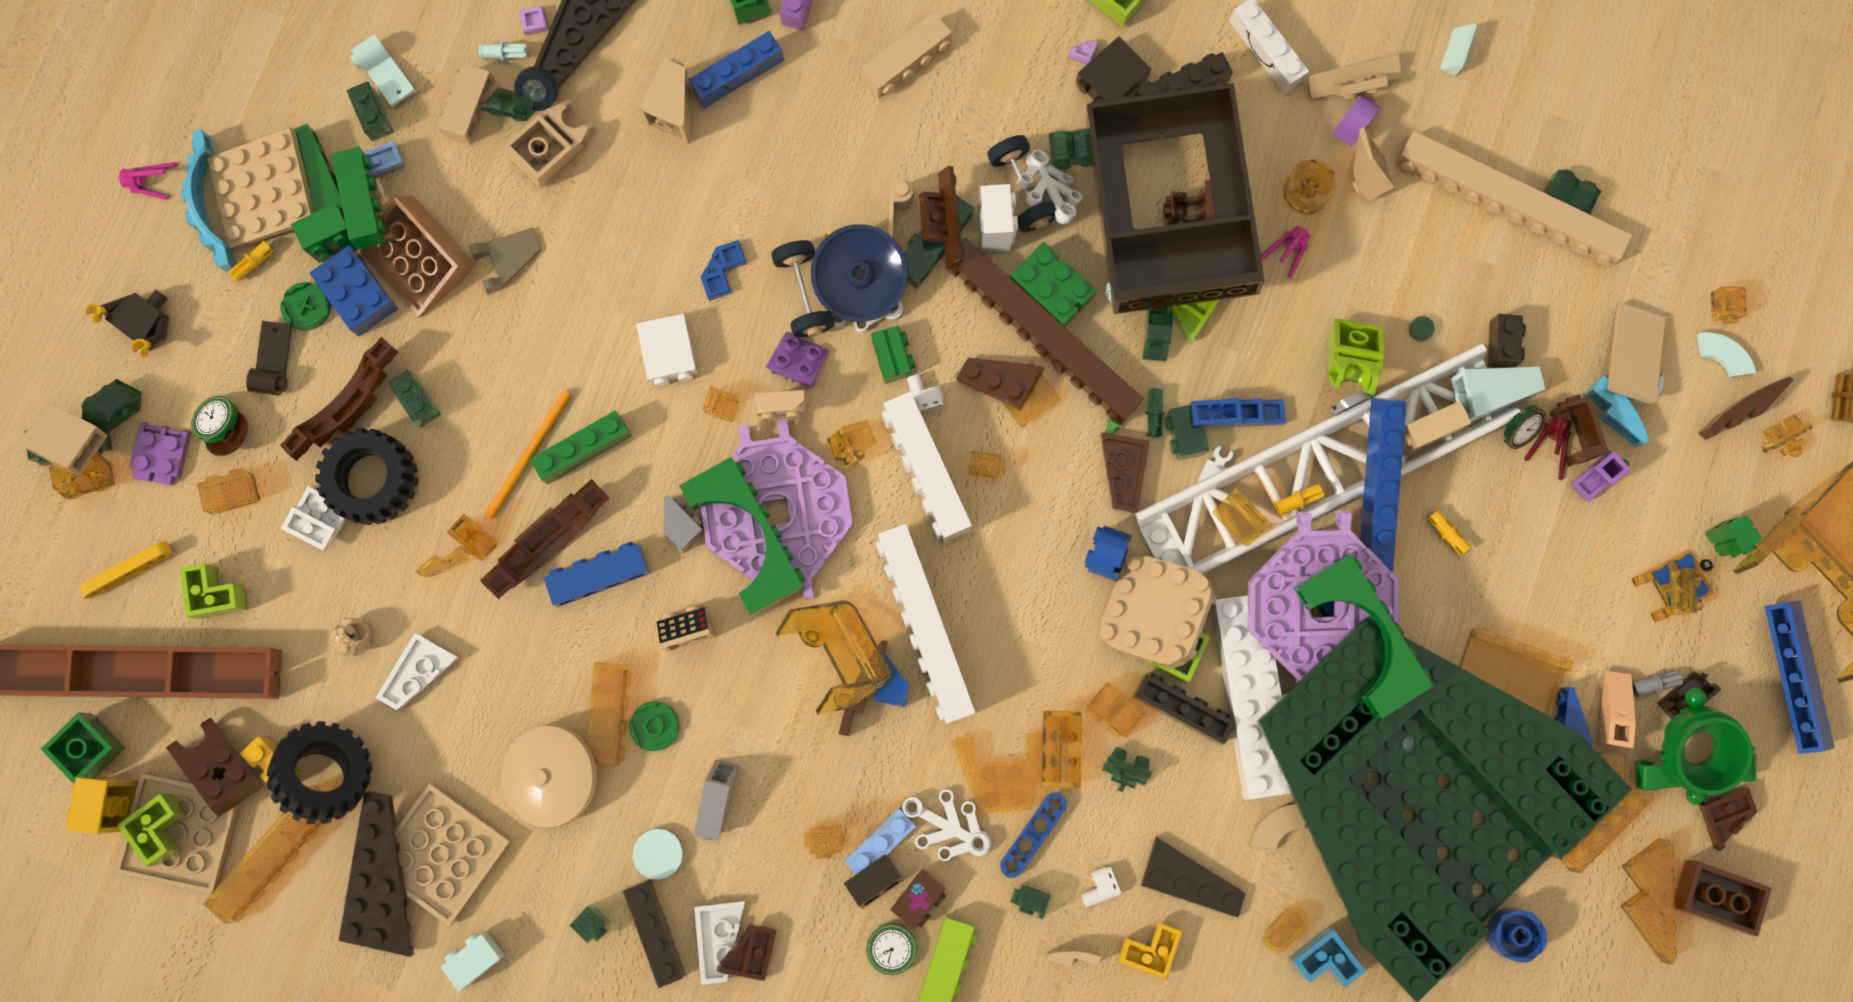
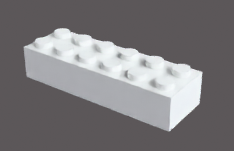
[881,391,972,544]

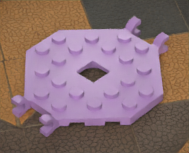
[701,419,853,600]
[1248,510,1399,684]

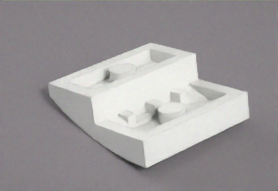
[281,486,347,551]

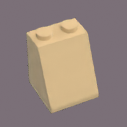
[638,58,691,143]

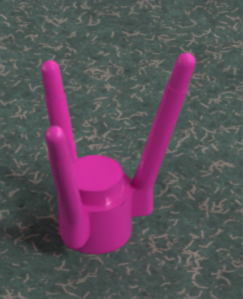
[119,162,177,200]
[1261,226,1310,278]

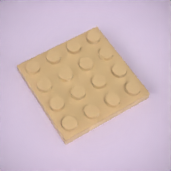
[207,128,315,250]
[114,773,239,894]
[395,783,512,926]

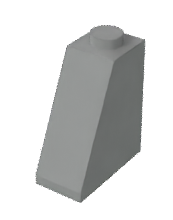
[694,760,740,840]

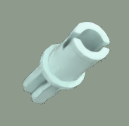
[479,42,528,61]

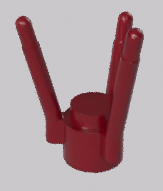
[1525,417,1572,480]

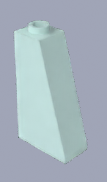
[1451,367,1545,422]

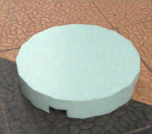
[632,829,684,880]

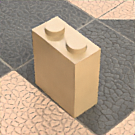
[1403,401,1471,456]
[19,402,108,477]

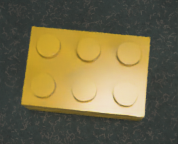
[66,777,138,834]

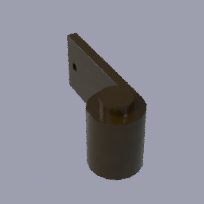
[246,321,292,396]

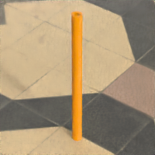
[485,390,572,519]

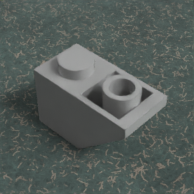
[663,495,704,553]

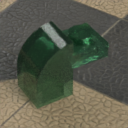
[1142,307,1173,361]

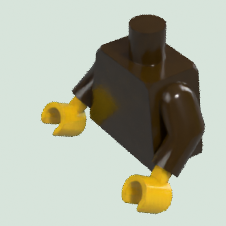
[86,289,169,357]

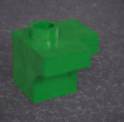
[729,0,772,25]

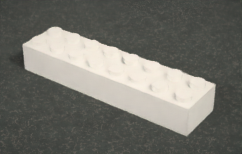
[875,524,975,724]
[1211,595,1291,800]

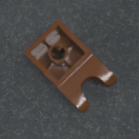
[166,718,263,818]

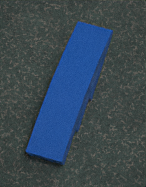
[1191,398,1286,427]

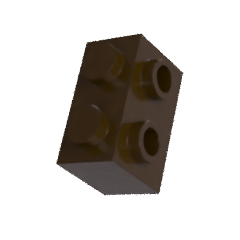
[1488,314,1526,368]

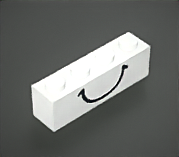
[1229,0,1309,95]

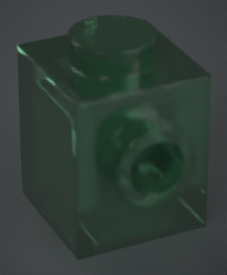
[569,904,611,943]

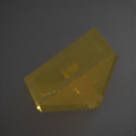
[446,514,498,561]

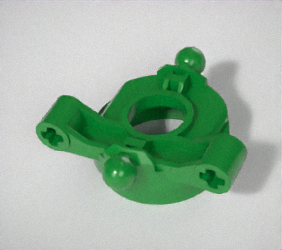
[1636,688,1757,805]

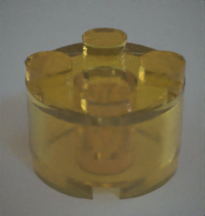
[1283,159,1337,215]

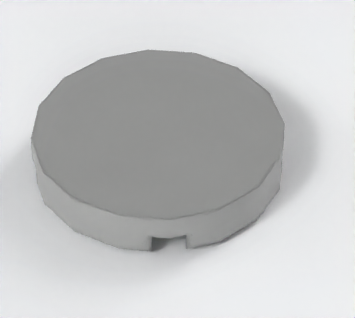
[1329,391,1377,416]

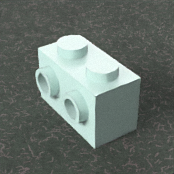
[440,932,505,992]

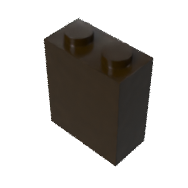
[1076,36,1152,101]

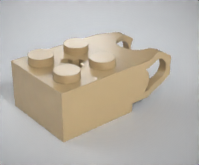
[503,99,596,188]

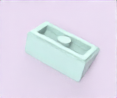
[1440,23,1477,76]

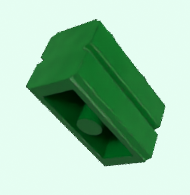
[871,326,916,383]
[1705,515,1762,558]

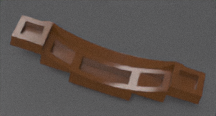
[280,337,398,461]
[480,479,610,599]

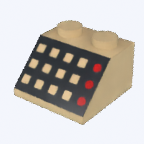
[657,605,715,652]

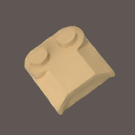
[754,390,807,421]

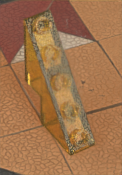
[1620,838,1677,965]

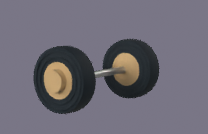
[987,135,1056,232]
[771,240,835,337]

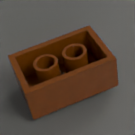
[1672,860,1772,937]

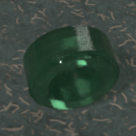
[1409,316,1435,341]

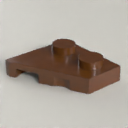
[716,924,777,981]

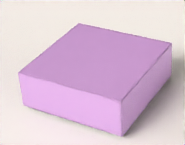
[519,6,548,36]

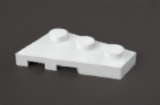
[376,633,459,710]
[694,901,745,985]

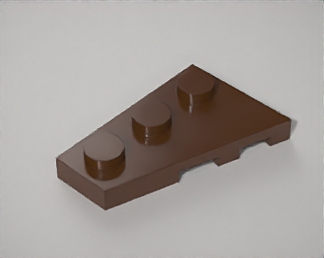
[1101,432,1149,513]

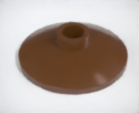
[205,412,248,456]

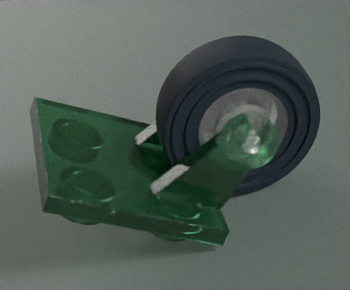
[481,66,559,121]

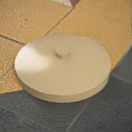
[501,725,597,828]

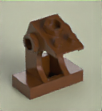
[1163,180,1215,225]

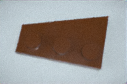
[956,358,1044,410]

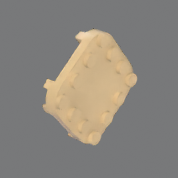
[1100,556,1216,669]

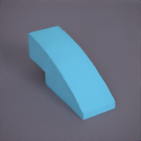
[1584,375,1649,447]

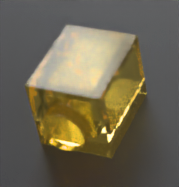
[1711,287,1747,324]

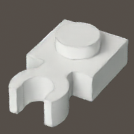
[1197,446,1233,490]

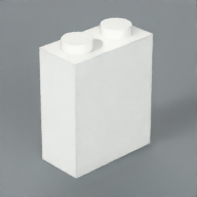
[636,314,698,386]

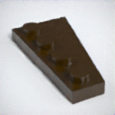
[1141,837,1245,918]

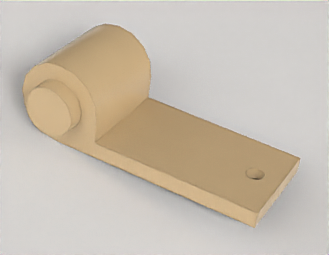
[888,178,913,238]

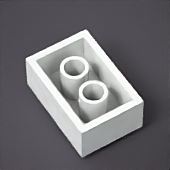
[978,184,1018,254]

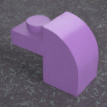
[1332,94,1381,147]
[1570,451,1631,502]

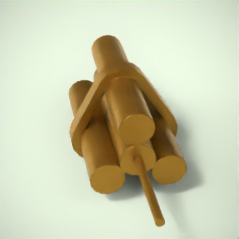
[1831,366,1853,423]

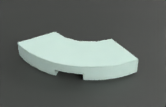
[1696,332,1756,378]

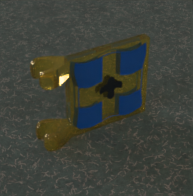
[1632,550,1714,622]

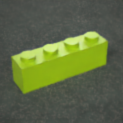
[918,915,978,1002]

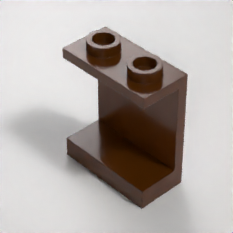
[1550,395,1609,467]

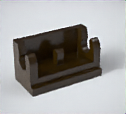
[1657,671,1722,719]
[844,854,904,909]

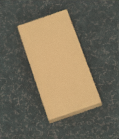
[1607,303,1666,405]

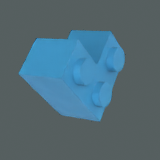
[1288,927,1366,987]

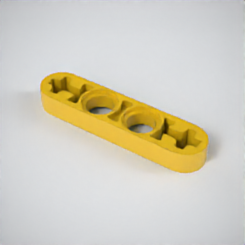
[79,541,173,599]

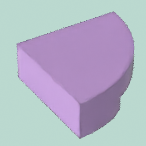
[1068,41,1099,65]

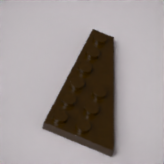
[528,0,636,97]
[338,791,414,957]

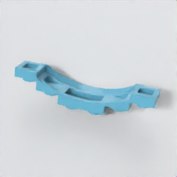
[181,129,236,273]

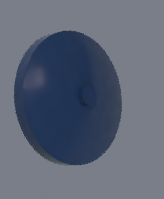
[811,224,908,322]

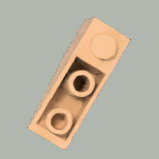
[1597,670,1636,748]

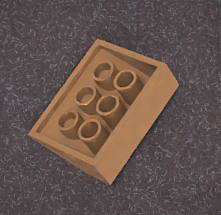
[358,196,475,317]

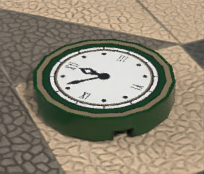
[1503,405,1546,449]

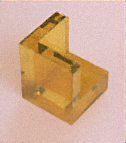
[703,386,740,422]

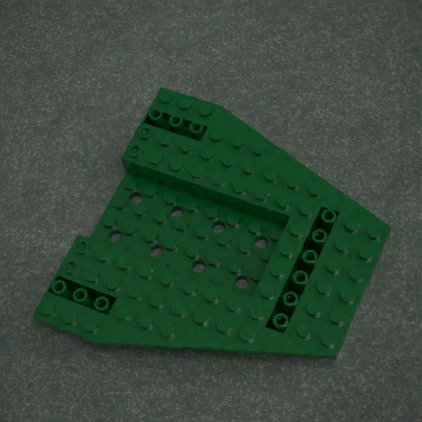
[1257,617,1632,1002]

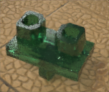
[1102,747,1152,792]

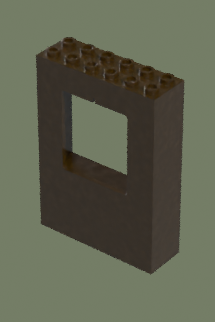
[1086,82,1265,315]

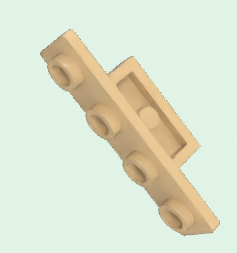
[1307,54,1402,99]

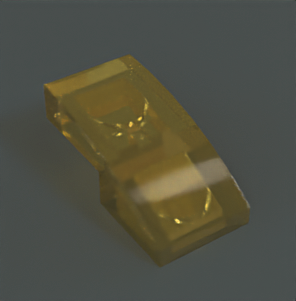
[416,546,472,577]

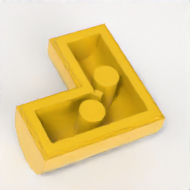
[1118,921,1183,980]

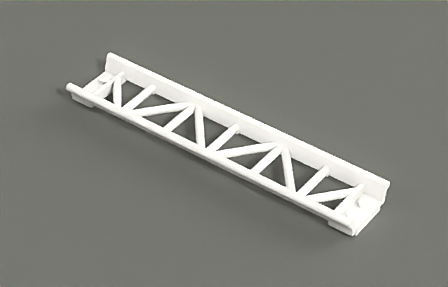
[1135,344,1522,574]

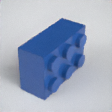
[309,245,398,337]

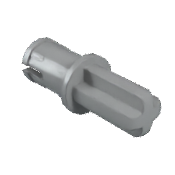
[1632,671,1683,697]

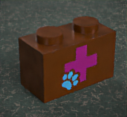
[890,869,946,929]

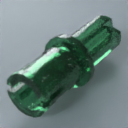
[1145,388,1165,437]

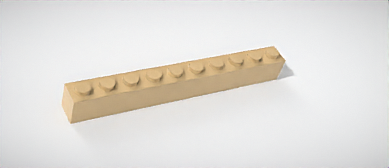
[1395,130,1632,266]

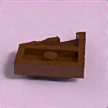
[1699,787,1757,851]

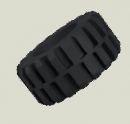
[315,428,418,525]
[266,721,372,824]

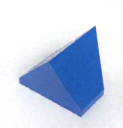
[874,653,910,708]

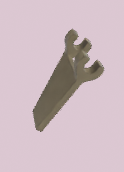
[469,228,541,295]

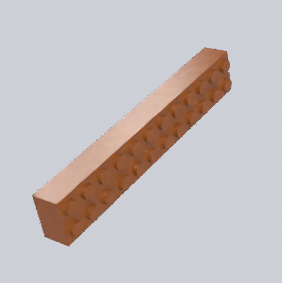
[0,645,282,699]

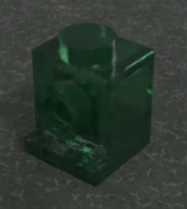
[1010,884,1051,919]

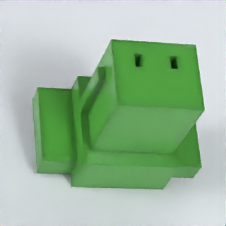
[1105,419,1121,434]

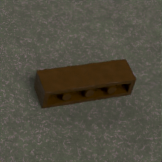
[623,880,686,988]

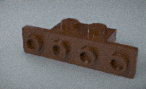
[919,166,963,266]

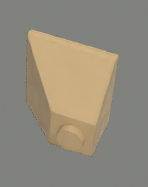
[1353,127,1394,201]

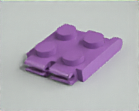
[129,422,191,486]

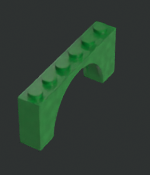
[679,457,806,617]
[1293,554,1433,719]

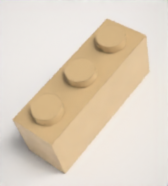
[437,63,495,145]

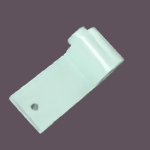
[349,34,416,107]

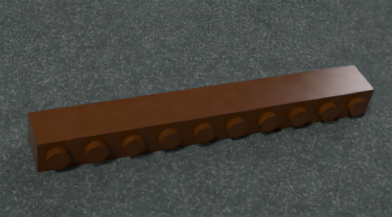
[945,237,1144,424]

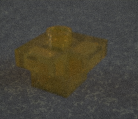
[827,420,876,468]

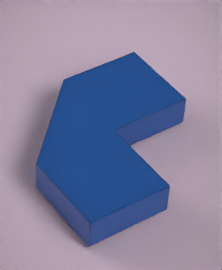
[701,240,747,301]

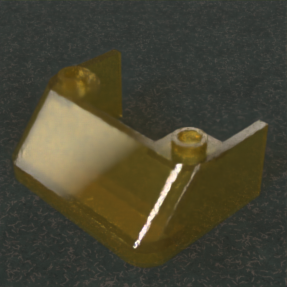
[776,600,891,715]

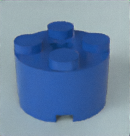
[1085,525,1132,582]
[1486,908,1547,963]

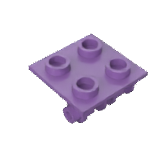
[766,332,829,388]

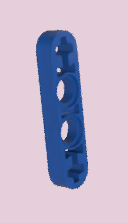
[1000,793,1067,878]

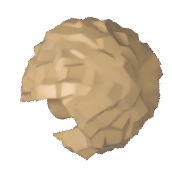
[329,617,371,657]

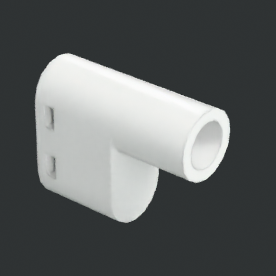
[907,374,944,413]
[1080,866,1121,908]

